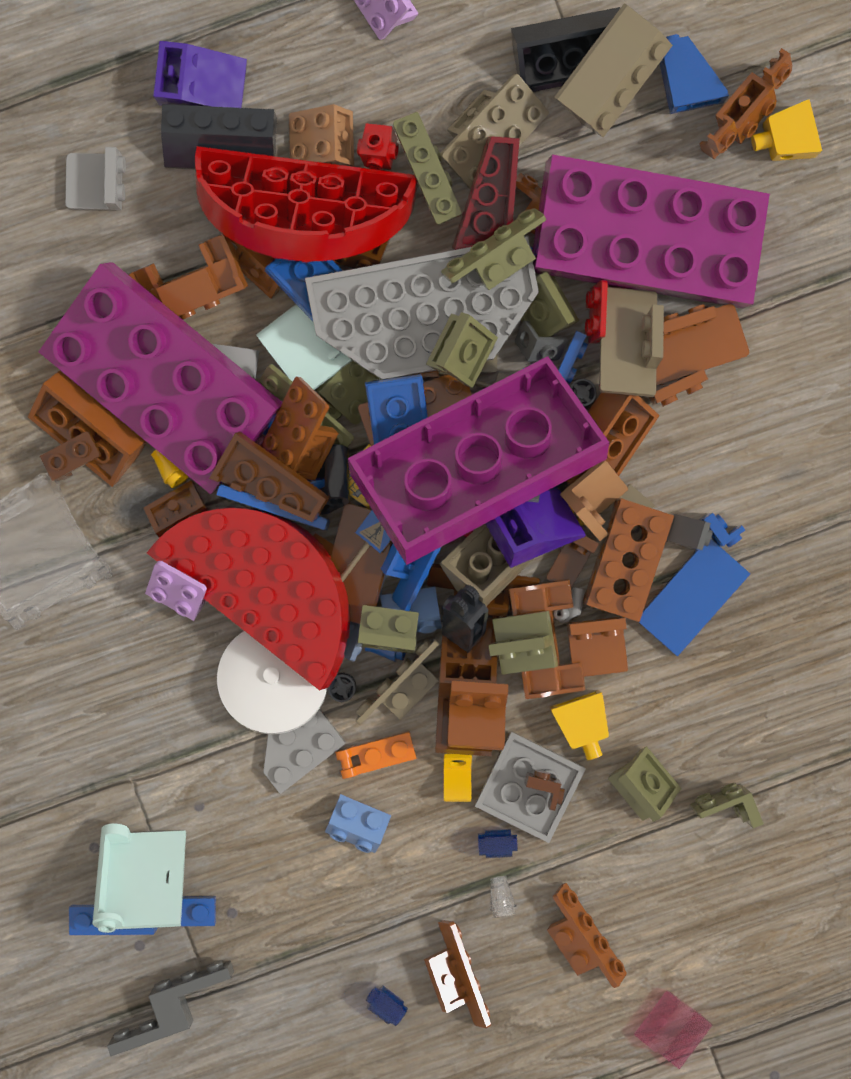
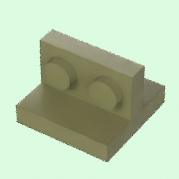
[520,272,580,337]
[426,312,498,388]
[357,605,419,654]
[489,610,558,675]
[608,746,682,822]

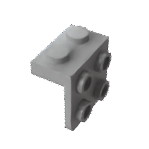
[65,147,126,210]

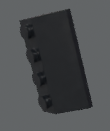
[511,7,620,92]
[161,104,277,169]

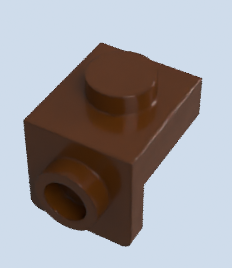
[524,770,565,811]

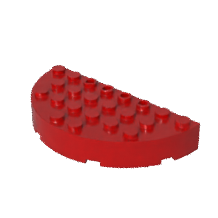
[195,146,417,262]
[147,508,350,691]

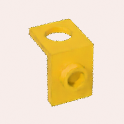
[444,754,472,802]

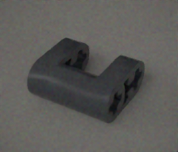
[317,445,349,515]

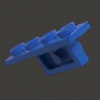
[381,544,441,611]

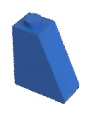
[659,34,729,114]

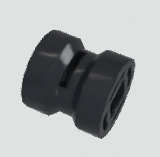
[570,379,597,407]
[328,672,357,702]

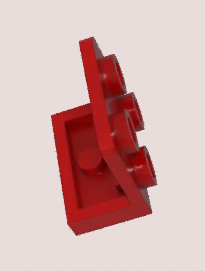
[585,280,625,344]

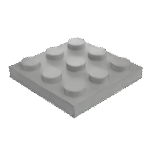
[474,731,586,843]

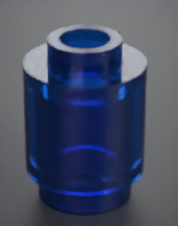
[478,829,518,858]
[366,985,408,1026]

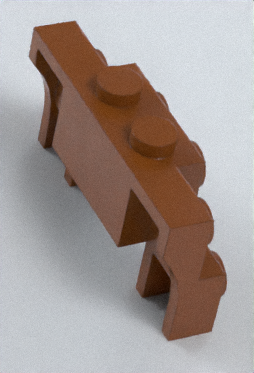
[128,234,248,320]

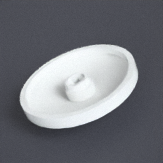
[217,631,328,734]

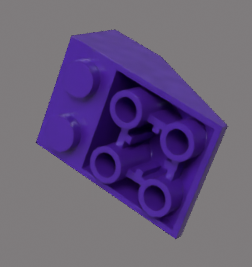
[153,41,247,108]
[485,489,586,568]

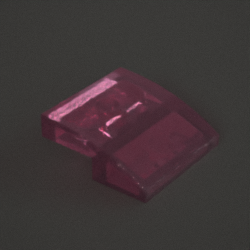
[634,990,713,1070]

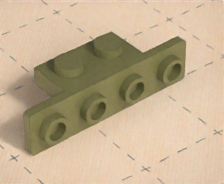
[393,112,462,225]
[441,208,546,290]
[259,364,354,447]

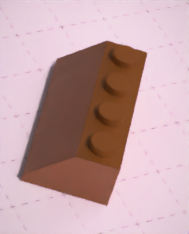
[28,370,147,487]
[563,392,660,487]

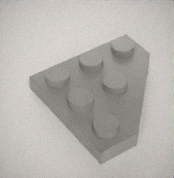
[263,709,346,794]

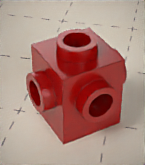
[357,123,399,170]

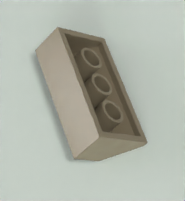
[554,3,673,137]
[440,524,534,606]

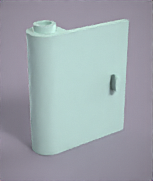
[256,304,353,390]
[93,824,186,933]

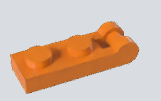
[335,731,417,779]

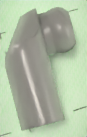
[553,587,585,623]

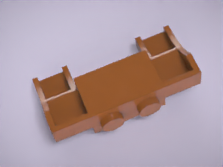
[699,48,793,159]
[509,580,585,699]

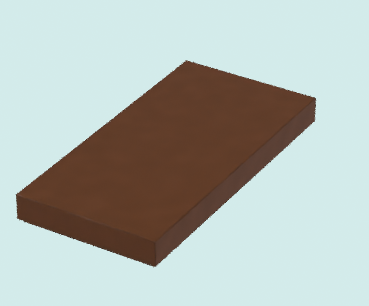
[330,503,393,624]

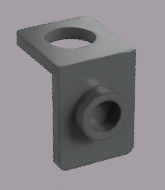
[515,321,568,362]

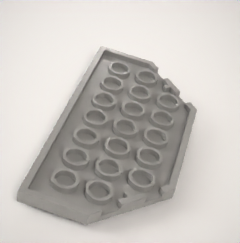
[305,237,539,380]

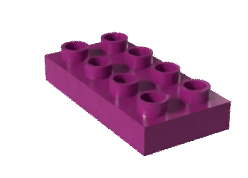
[532,154,770,309]
[38,262,282,494]
[348,356,609,565]

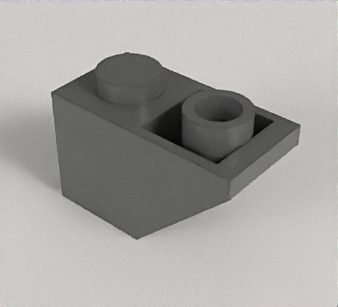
[666,514,712,550]

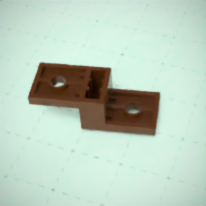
[435,610,499,756]

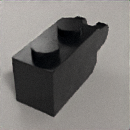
[441,584,489,653]

